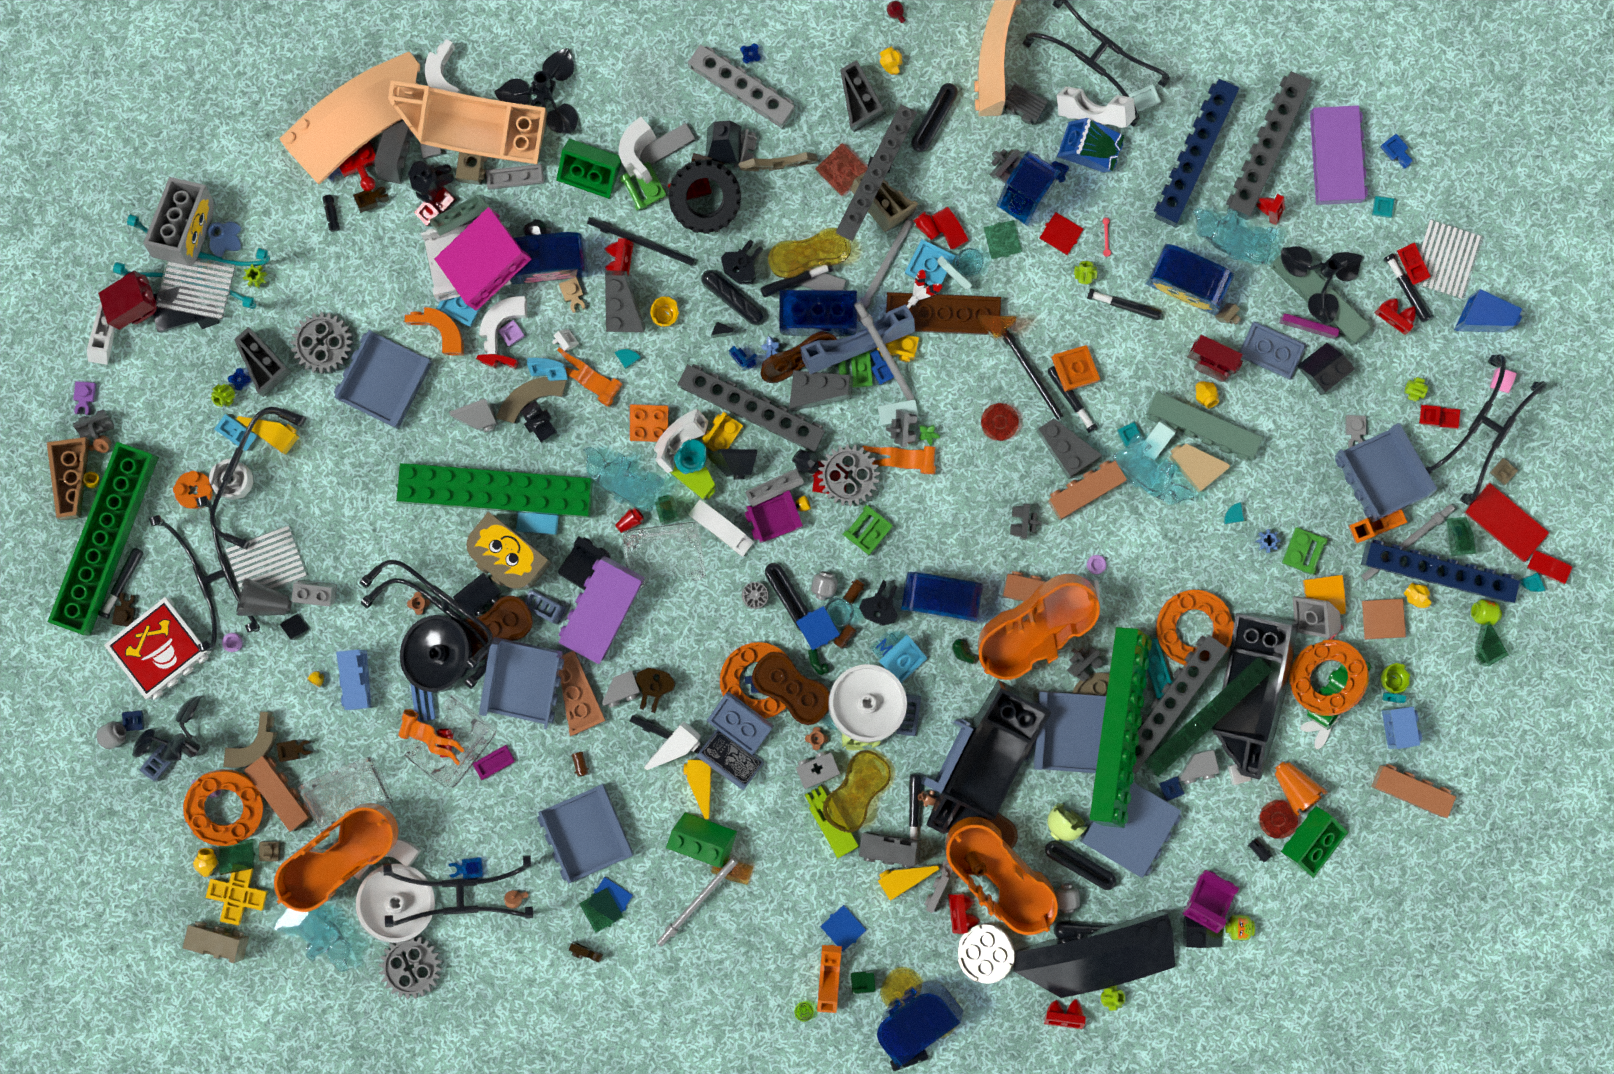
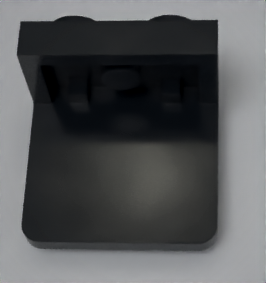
[558,536,611,591]

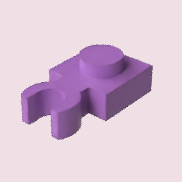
[73,381,96,415]

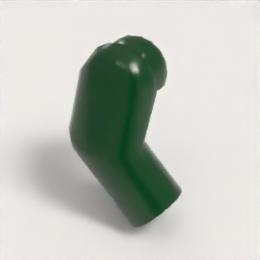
[952,639,976,665]
[808,649,829,675]

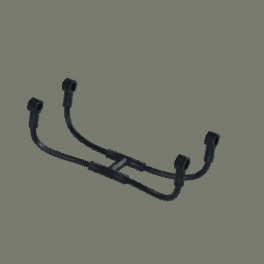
[1022,0,1170,127]
[1425,354,1547,506]
[210,407,307,550]
[149,496,260,652]
[359,560,493,689]
[383,855,533,927]

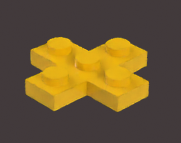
[205,864,268,926]

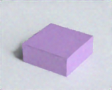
[498,320,525,347]

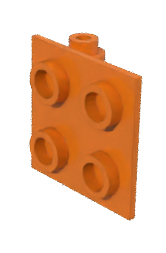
[630,404,669,442]

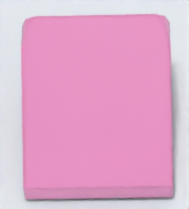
[1490,368,1517,393]

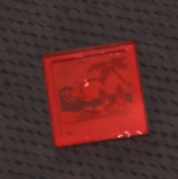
[815,143,868,196]

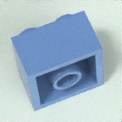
[1381,707,1422,749]

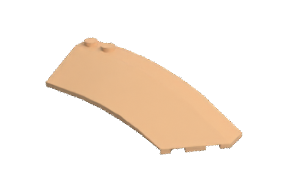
[974,0,1021,116]
[279,52,421,185]
[388,80,547,165]

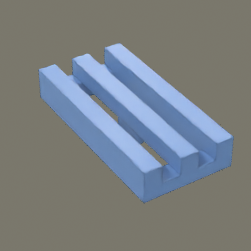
[410,684,436,721]

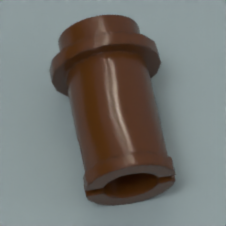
[843,579,865,604]
[833,624,857,649]
[571,752,590,777]
[964,851,986,876]

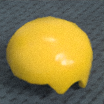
[650,296,679,327]

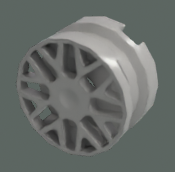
[742,582,769,609]

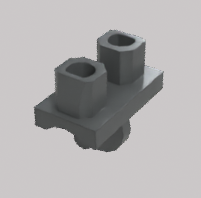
[989,149,1025,183]
[73,409,114,439]
[886,409,917,447]
[1010,503,1042,540]
[1067,647,1103,682]

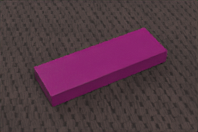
[1279,313,1339,339]

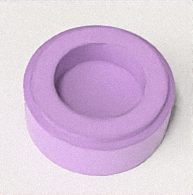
[1087,555,1106,574]
[222,633,243,652]

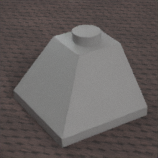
[449,399,498,433]
[1293,596,1341,638]

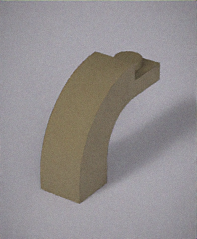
[223,712,278,768]

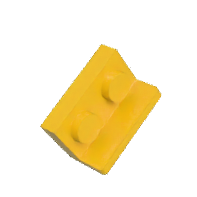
[877,335,919,362]
[702,412,743,452]

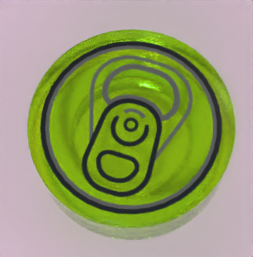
[794,1001,814,1022]

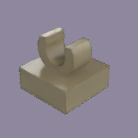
[1215,303,1241,325]
[1489,458,1518,485]
[259,841,280,861]

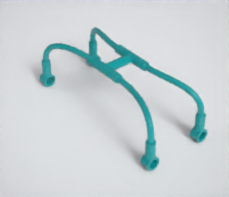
[113,214,270,309]

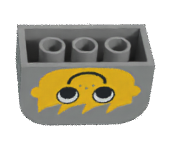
[143,177,214,266]

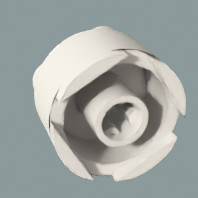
[209,459,253,500]

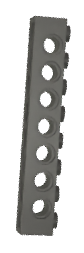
[1226,71,1312,220]
[836,104,918,242]
[677,364,825,453]
[1132,634,1228,774]

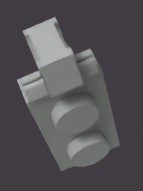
[924,860,953,913]

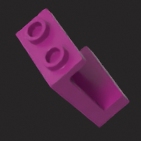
[745,490,803,543]
[1183,870,1239,933]

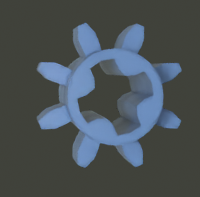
[1255,529,1281,553]

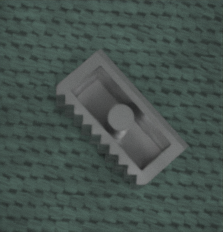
[1004,83,1048,124]

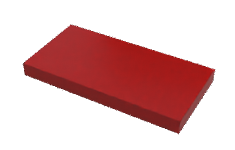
[1464,483,1549,562]

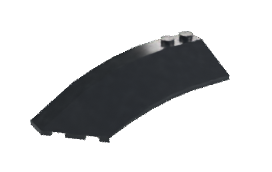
[1211,613,1299,780]
[1013,911,1175,998]

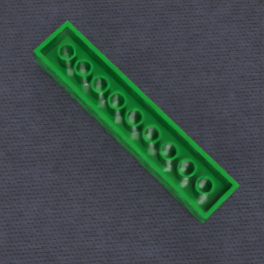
[47,442,159,636]
[396,463,593,518]
[1089,627,1152,828]

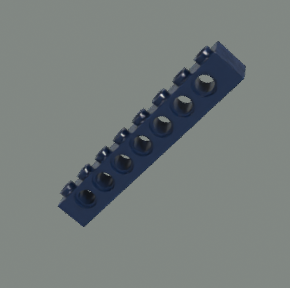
[1153,79,1239,227]
[1361,540,1520,603]

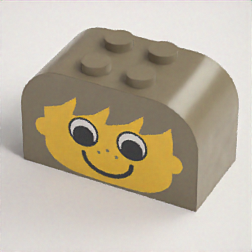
[466,512,552,591]

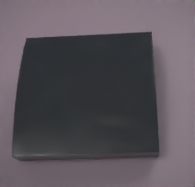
[153,287,197,333]

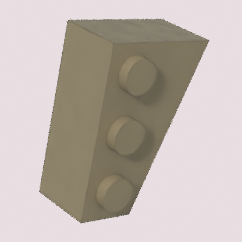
[850,172,919,232]
[182,921,249,963]

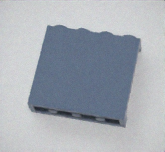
[334,330,433,429]
[1335,423,1437,523]
[479,637,564,729]
[1033,691,1106,773]
[921,718,973,793]
[1080,782,1182,878]
[537,784,634,884]

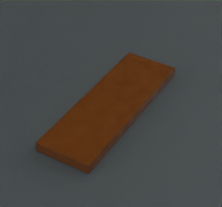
[886,292,1001,336]

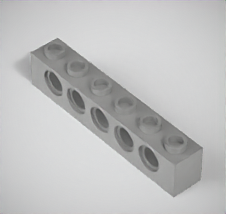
[688,44,795,129]

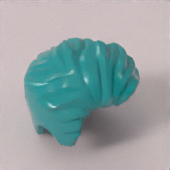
[674,439,706,474]

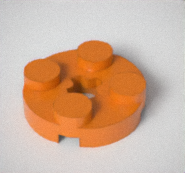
[173,471,213,509]

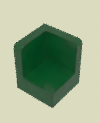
[851,970,876,994]

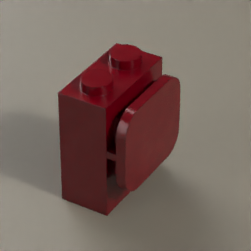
[98,271,157,330]
[1187,334,1243,382]

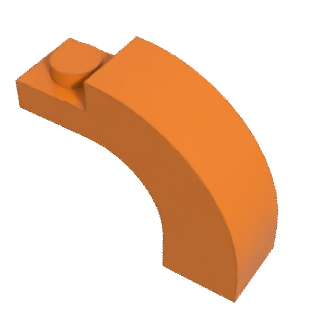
[405,307,464,356]
[1348,509,1407,544]
[817,945,842,1013]

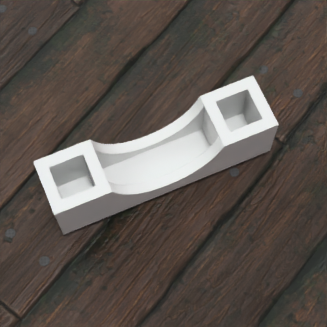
[1057,86,1135,128]

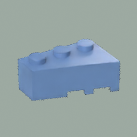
[336,649,372,710]

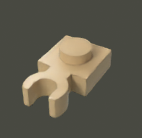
[559,277,585,313]

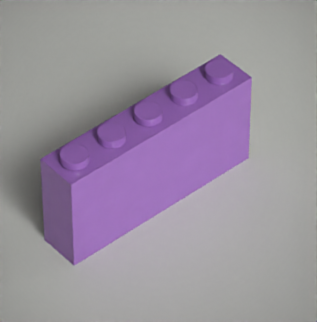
[1310,105,1368,205]
[558,556,645,664]

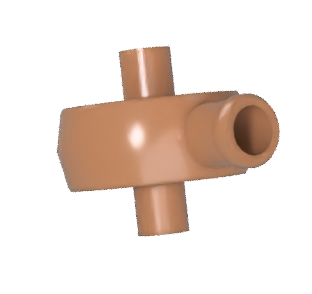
[89,435,112,453]
[918,790,937,807]
[504,890,528,909]

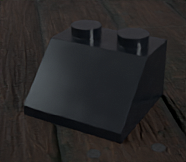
[1297,343,1355,395]
[453,573,502,617]

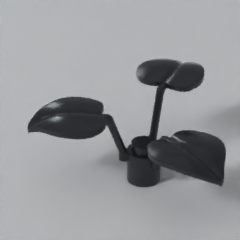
[494,48,578,134]
[1281,246,1363,324]
[132,696,202,762]

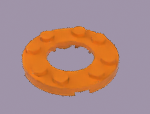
[1156,590,1234,667]
[1289,639,1369,716]
[720,642,786,719]
[183,769,264,846]

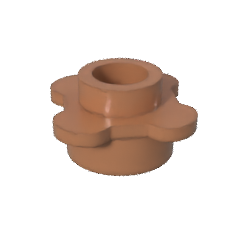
[407,592,430,615]
[805,727,828,750]

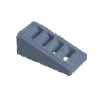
[524,589,566,625]
[896,694,921,736]
[139,739,173,782]

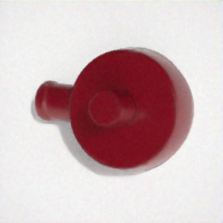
[887,1,906,23]

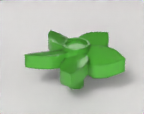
[918,424,940,446]

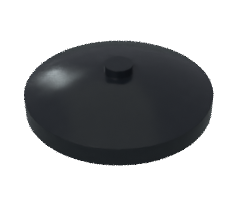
[400,615,472,693]

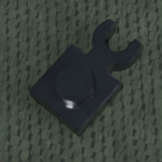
[531,79,556,108]

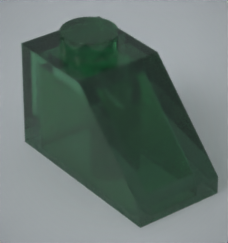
[655,495,681,525]
[1446,517,1476,557]
[1474,621,1509,667]

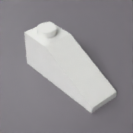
[87,303,115,365]
[644,721,701,770]

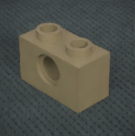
[455,152,488,185]

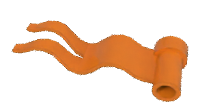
[557,347,623,407]
[862,446,936,475]
[398,709,464,765]

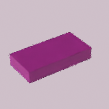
[472,744,515,780]

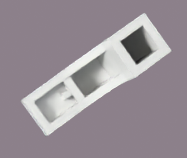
[425,39,462,94]
[619,117,656,184]
[480,296,527,355]
[654,409,709,473]
[688,500,754,557]
[354,839,422,880]

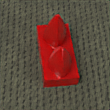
[1256,194,1285,225]
[604,238,634,277]
[1374,298,1416,335]
[948,893,980,934]
[1044,999,1086,1029]

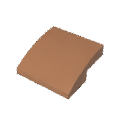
[1362,599,1406,640]

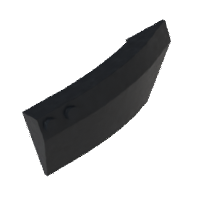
[926,680,1051,834]

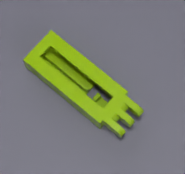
[804,785,859,858]

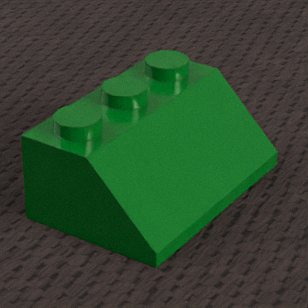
[556,138,622,199]
[1280,806,1348,878]
[666,812,738,868]

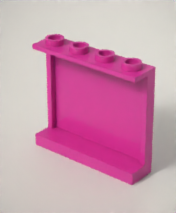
[434,207,531,311]

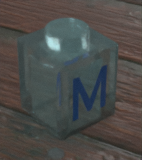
[869,632,899,660]

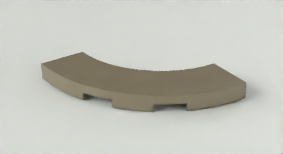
[739,152,818,171]
[496,377,567,424]

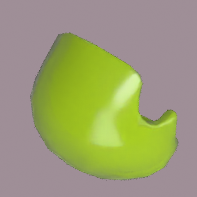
[1380,663,1410,694]

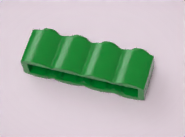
[1306,661,1372,730]

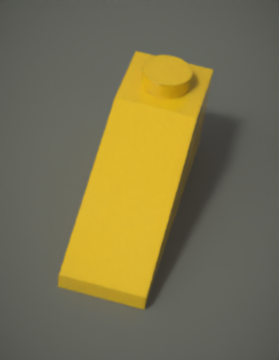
[237,416,299,455]
[684,759,712,819]
[878,865,939,901]

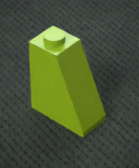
[669,464,716,501]

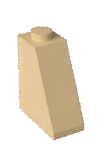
[1169,444,1230,493]

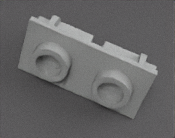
[733,129,757,169]

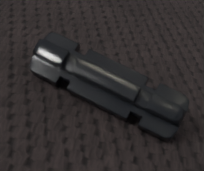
[322,195,340,232]
[890,1049,928,1071]

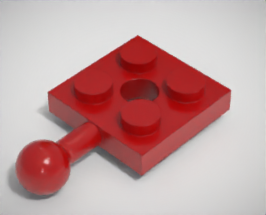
[339,141,376,191]

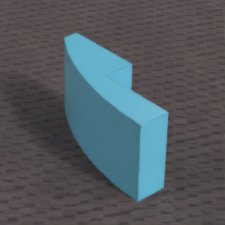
[527,358,568,381]
[214,414,257,451]
[516,512,559,535]

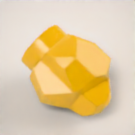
[879,46,902,75]
[1195,381,1220,409]
[1404,582,1432,608]
[193,848,218,877]

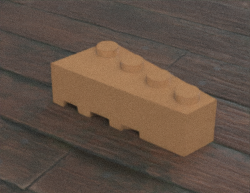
[47,437,90,521]

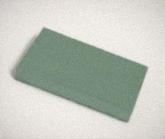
[429,195,490,236]

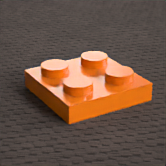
[1051,345,1100,392]

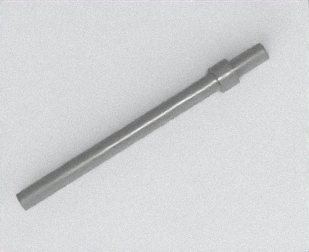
[853,219,913,322]
[854,301,914,401]
[1361,504,1455,582]
[656,857,738,947]

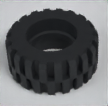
[668,159,742,234]

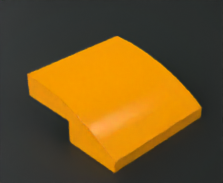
[1303,575,1346,614]

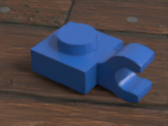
[1380,134,1413,169]
[870,350,895,385]

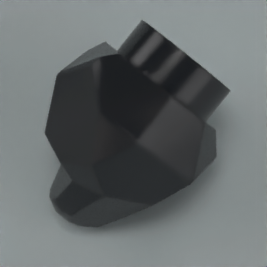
[523,219,552,243]
[791,449,819,474]

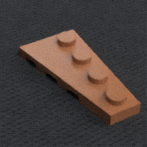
[559,651,606,737]

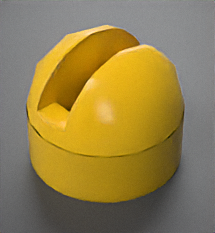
[83,472,99,489]
[795,495,811,512]
[307,671,324,688]

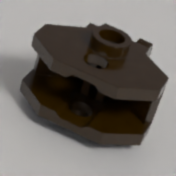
[636,668,676,713]

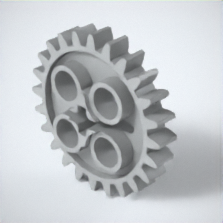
[290,312,354,374]
[818,444,880,506]
[378,936,443,999]

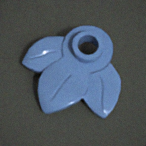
[207,222,241,257]

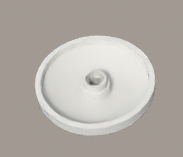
[829,664,907,743]
[355,864,435,943]

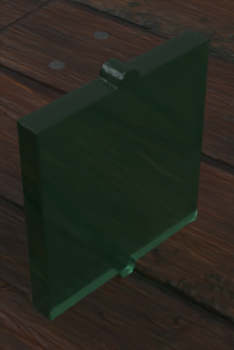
[984,220,1022,259]
[217,839,256,875]
[579,887,624,933]

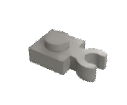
[1345,415,1366,448]

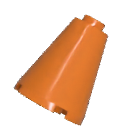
[1275,761,1328,817]

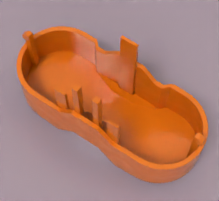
[978,574,1100,680]
[274,803,399,912]
[945,817,1058,935]

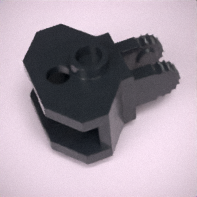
[408,161,454,203]
[721,240,763,285]
[520,401,558,443]
[859,580,898,626]

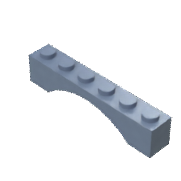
[801,305,915,374]

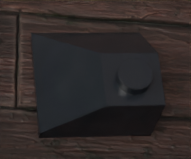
[705,120,742,165]
[708,449,757,480]
[1183,906,1223,948]

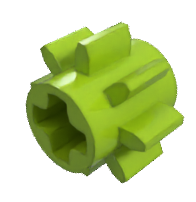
[1074,261,1098,284]
[243,264,268,289]
[1404,377,1428,402]
[211,384,235,407]
[1101,986,1125,1011]

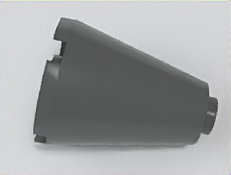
[236,578,292,616]

